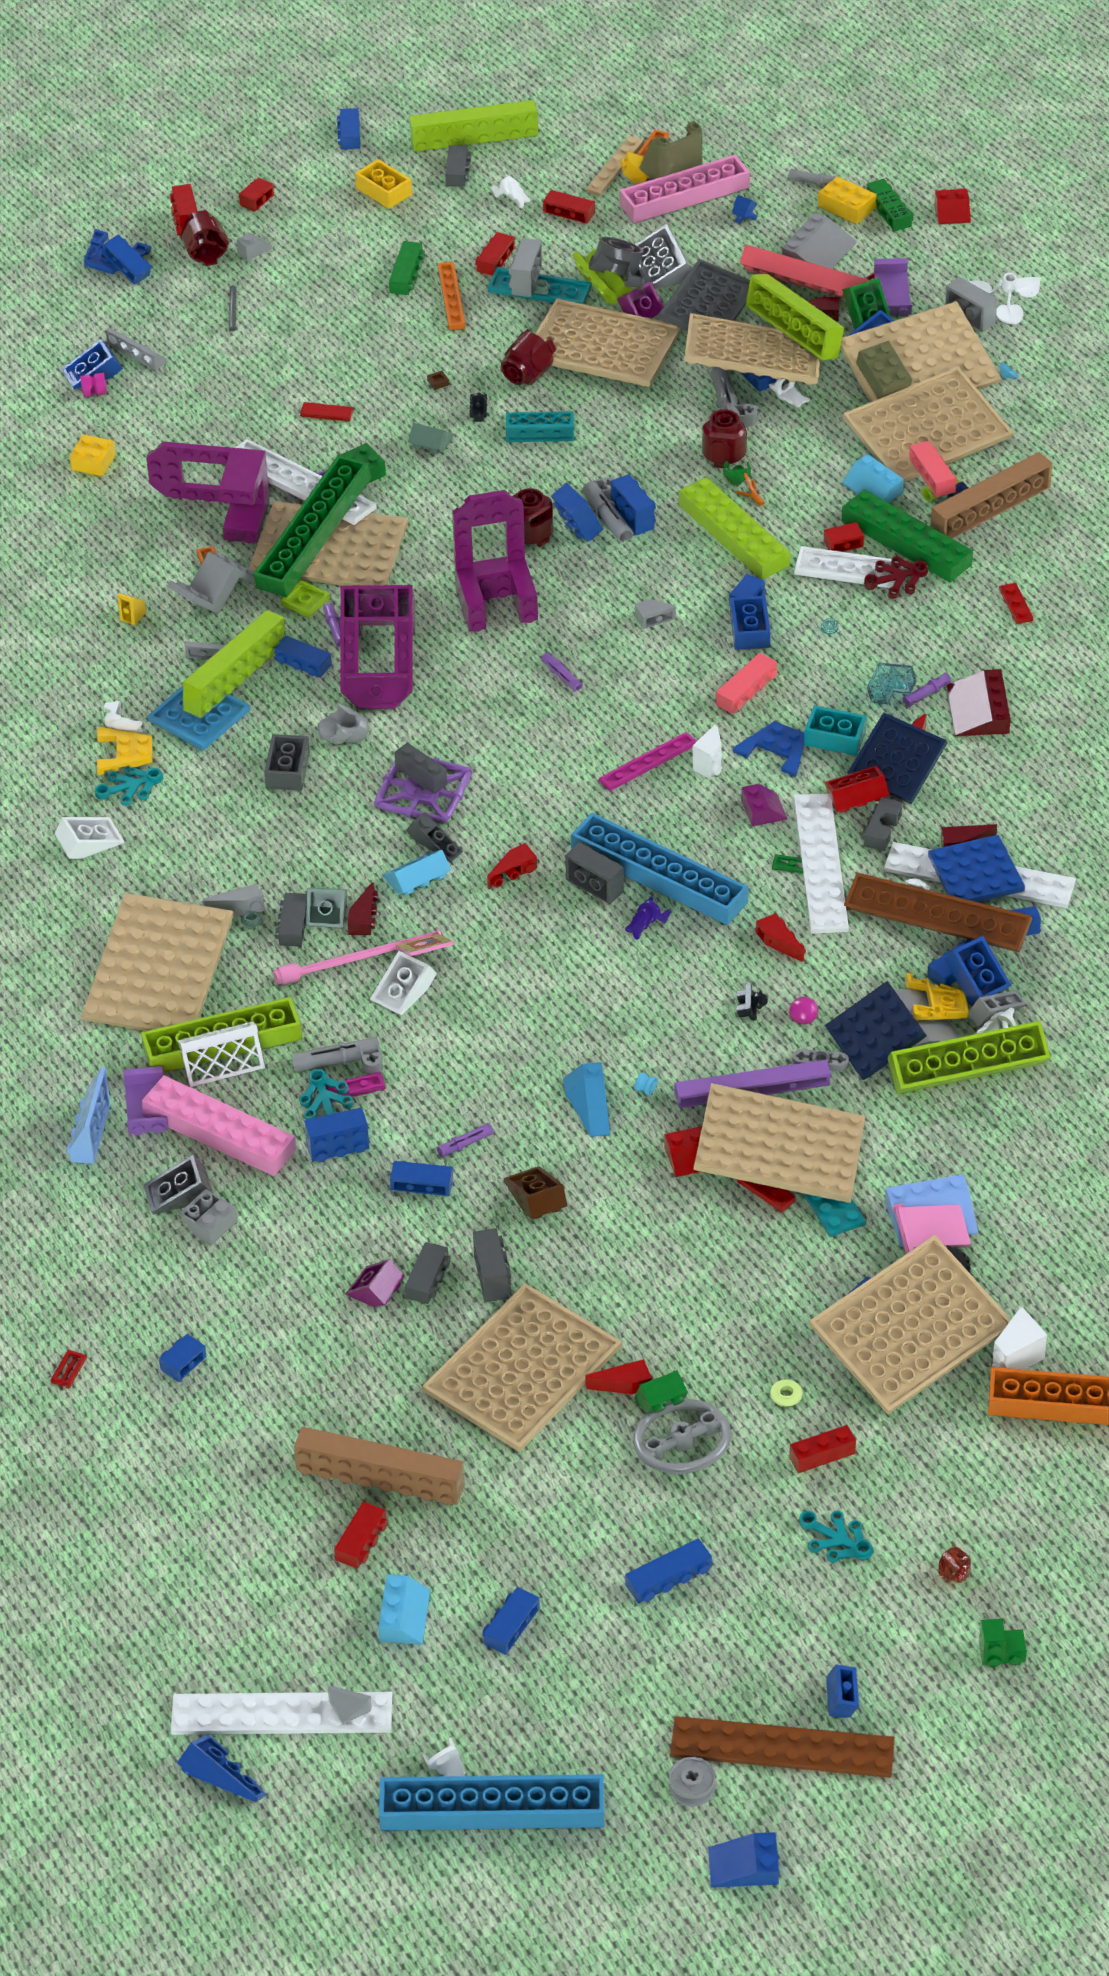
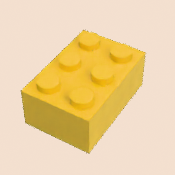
[355,159,412,209]
[818,176,877,224]

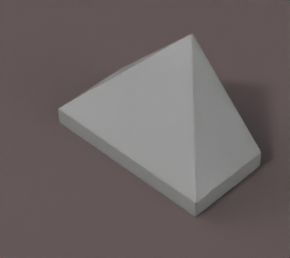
[328,1685,372,1724]

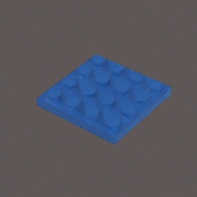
[928,835,1025,902]

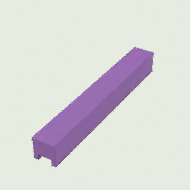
[674,1059,831,1108]

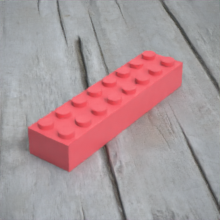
[740,244,869,299]

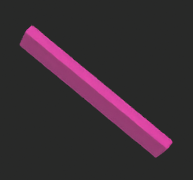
[599,732,697,791]

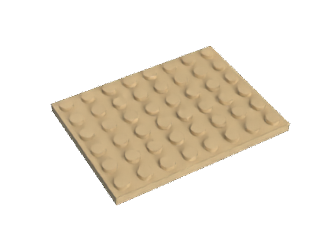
[535,298,682,387]
[840,301,1002,402]
[684,313,820,385]
[843,367,1013,483]
[249,501,409,586]
[81,893,234,1031]
[693,1083,865,1203]
[809,1235,1011,1415]
[422,1283,622,1452]

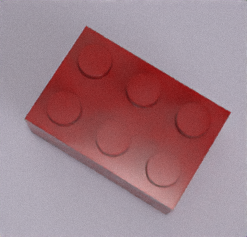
[169,184,197,240]

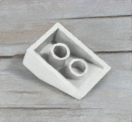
[55,817,124,859]
[370,951,437,1016]

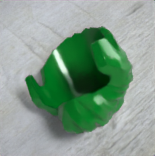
[723,461,751,485]

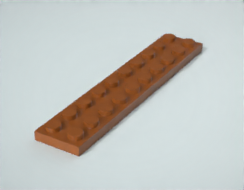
[844,872,1032,953]
[670,1716,895,1778]

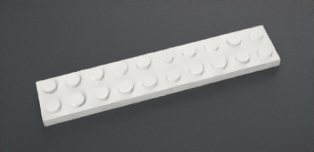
[235,439,377,525]
[794,794,849,934]
[884,842,1076,908]
[171,1692,392,1735]

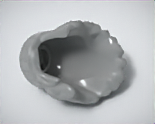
[317,703,369,744]

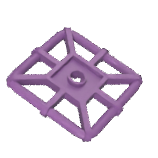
[374,757,472,824]

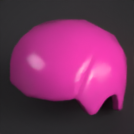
[789,997,818,1025]

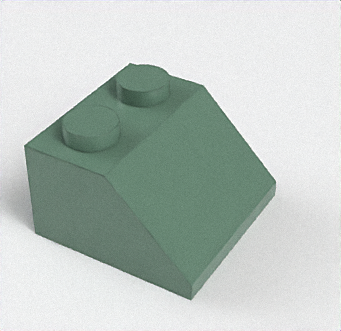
[408,423,455,454]
[305,888,347,928]

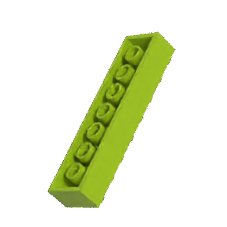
[409,100,538,152]
[745,274,844,360]
[679,477,790,580]
[183,610,285,718]
[141,997,302,1073]
[887,1021,1051,1094]

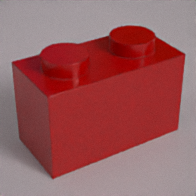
[239,177,274,212]
[823,522,864,552]

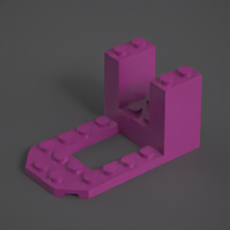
[146,441,270,543]
[452,490,538,632]
[340,585,415,710]

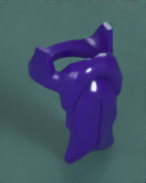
[625,896,671,940]

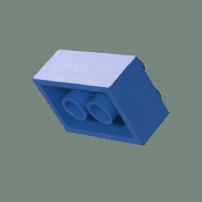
[611,474,656,536]
[551,482,604,542]
[730,596,771,650]
[944,936,1012,1006]
[304,1107,369,1162]

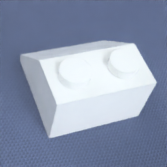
[693,725,722,779]

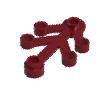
[864,556,929,599]

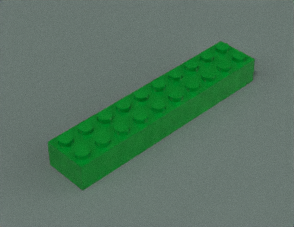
[253,455,371,597]

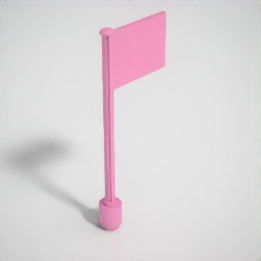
[893,1204,971,1254]

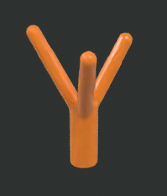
[735,473,765,506]

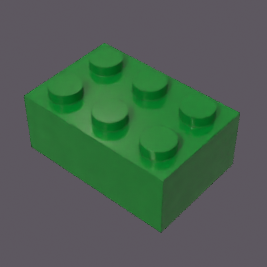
[842,278,891,330]

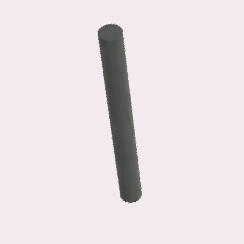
[229,285,236,331]

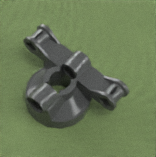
[589,237,645,290]

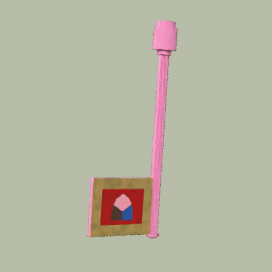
[273,929,454,986]

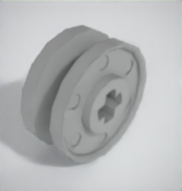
[669,1757,716,1807]

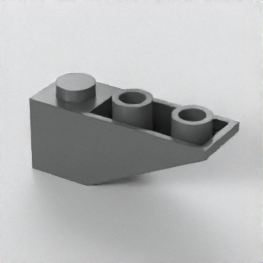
[406,812,463,862]

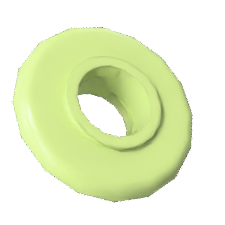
[770,1379,803,1407]

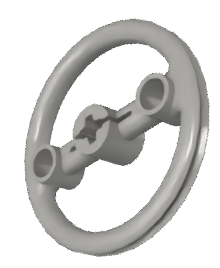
[633,1399,731,1474]

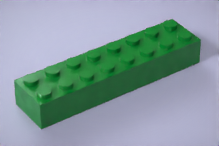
[841,489,973,583]

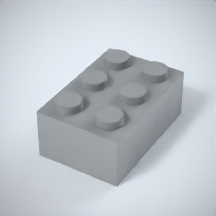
[509,238,542,297]
[945,276,997,332]

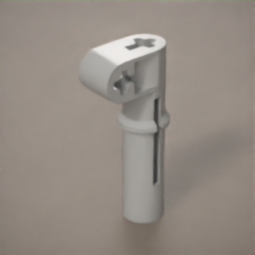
[710,367,758,427]
[582,477,633,543]
[291,1037,383,1075]

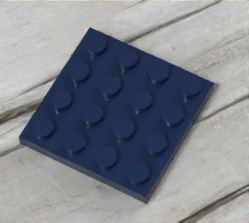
[847,712,947,804]
[824,981,927,1080]

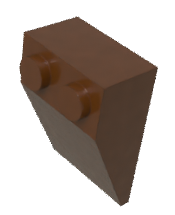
[503,1166,567,1219]

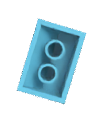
[842,454,904,503]
[382,850,451,895]
[378,1574,430,1645]

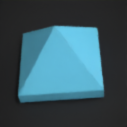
[1000,361,1019,378]

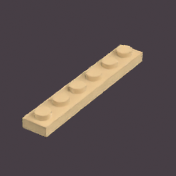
[586,136,644,196]

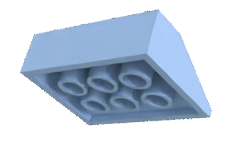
[67,1067,111,1164]
[885,1174,978,1247]

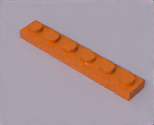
[438,262,465,330]

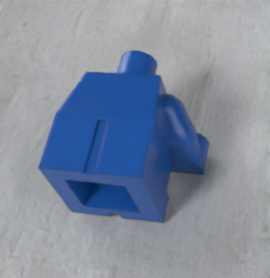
[732,195,758,224]

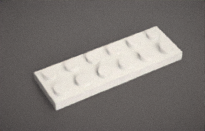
[794,546,904,588]

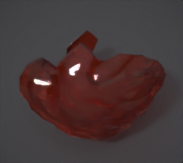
[938,1547,971,1583]

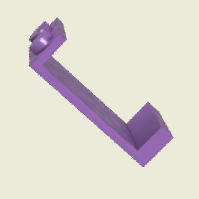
[874,258,912,316]
[123,1066,168,1135]

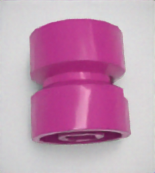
[80,373,107,397]

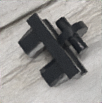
[470,393,487,422]
[736,982,768,1020]

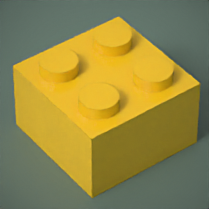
[70,434,116,476]

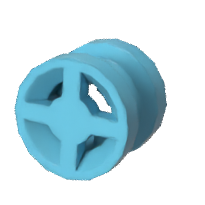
[635,1072,658,1096]

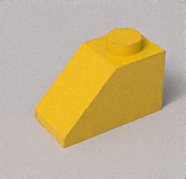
[620,151,648,185]
[117,593,146,625]

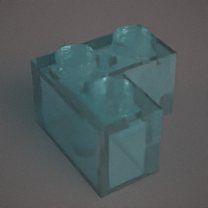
[867,662,917,705]

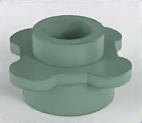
[533,280,550,295]
[241,911,263,929]

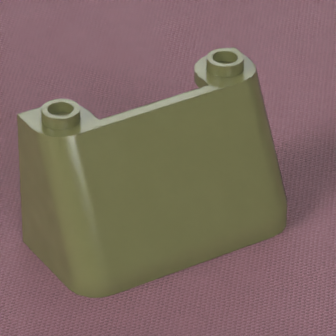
[639,121,703,180]

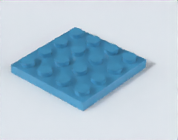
[148,686,250,751]

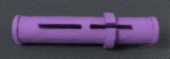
[323,603,340,647]
[541,652,583,692]
[902,673,951,707]
[437,1123,494,1158]

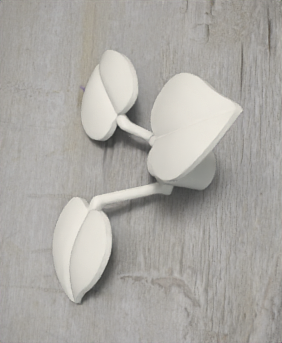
[968,273,1041,325]

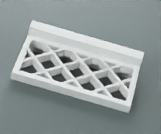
[178,1021,265,1087]

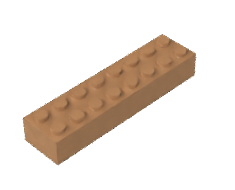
[930,452,1053,539]
[294,1427,465,1505]

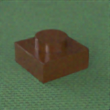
[427,371,450,390]

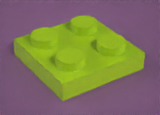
[280,580,330,618]

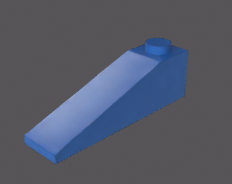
[177,1734,266,1802]

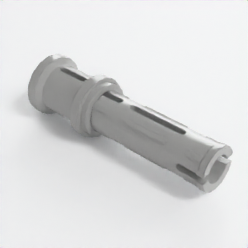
[788,169,837,187]

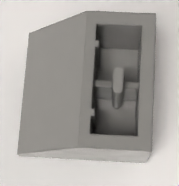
[179,1189,237,1246]

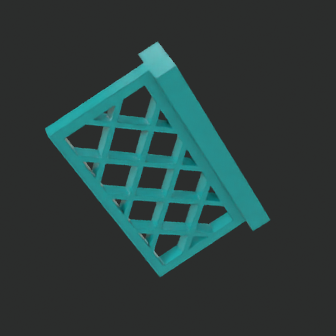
[506,411,574,442]

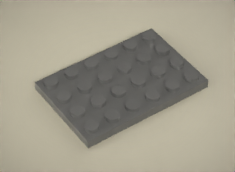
[658,259,750,331]

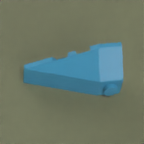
[563,1062,610,1137]

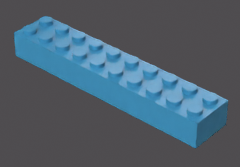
[571,813,748,925]
[379,1774,604,1830]

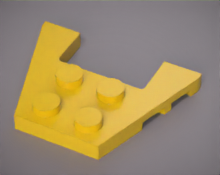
[97,727,152,775]
[905,973,969,1020]

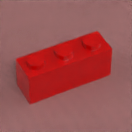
[543,190,595,224]
[475,232,515,276]
[789,1425,856,1474]
[334,1502,388,1569]

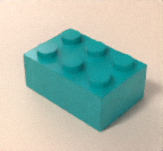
[804,705,867,756]

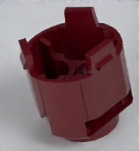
[180,210,229,266]
[501,329,557,385]
[702,409,747,468]
[512,488,553,547]

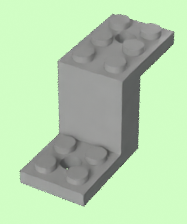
[167,552,256,614]

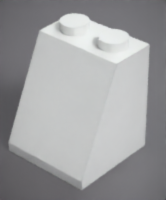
[992,1307,1047,1370]

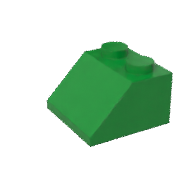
[634,1370,688,1414]

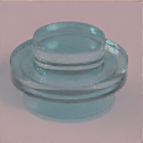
[821,618,838,634]

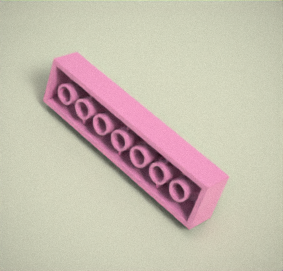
[620,155,750,223]
[142,1075,296,1176]

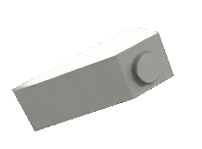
[203,884,265,916]
[968,990,1027,1027]

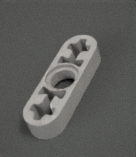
[792,1049,849,1071]

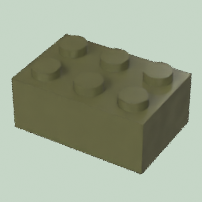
[856,341,913,399]

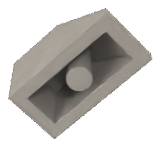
[237,233,274,261]
[635,599,676,629]

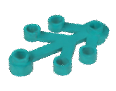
[95,766,163,806]
[299,1069,354,1120]
[799,1510,873,1563]

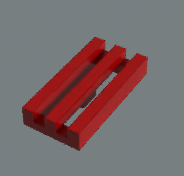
[50,1350,87,1389]

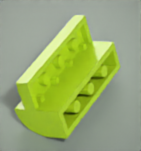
[572,248,633,305]

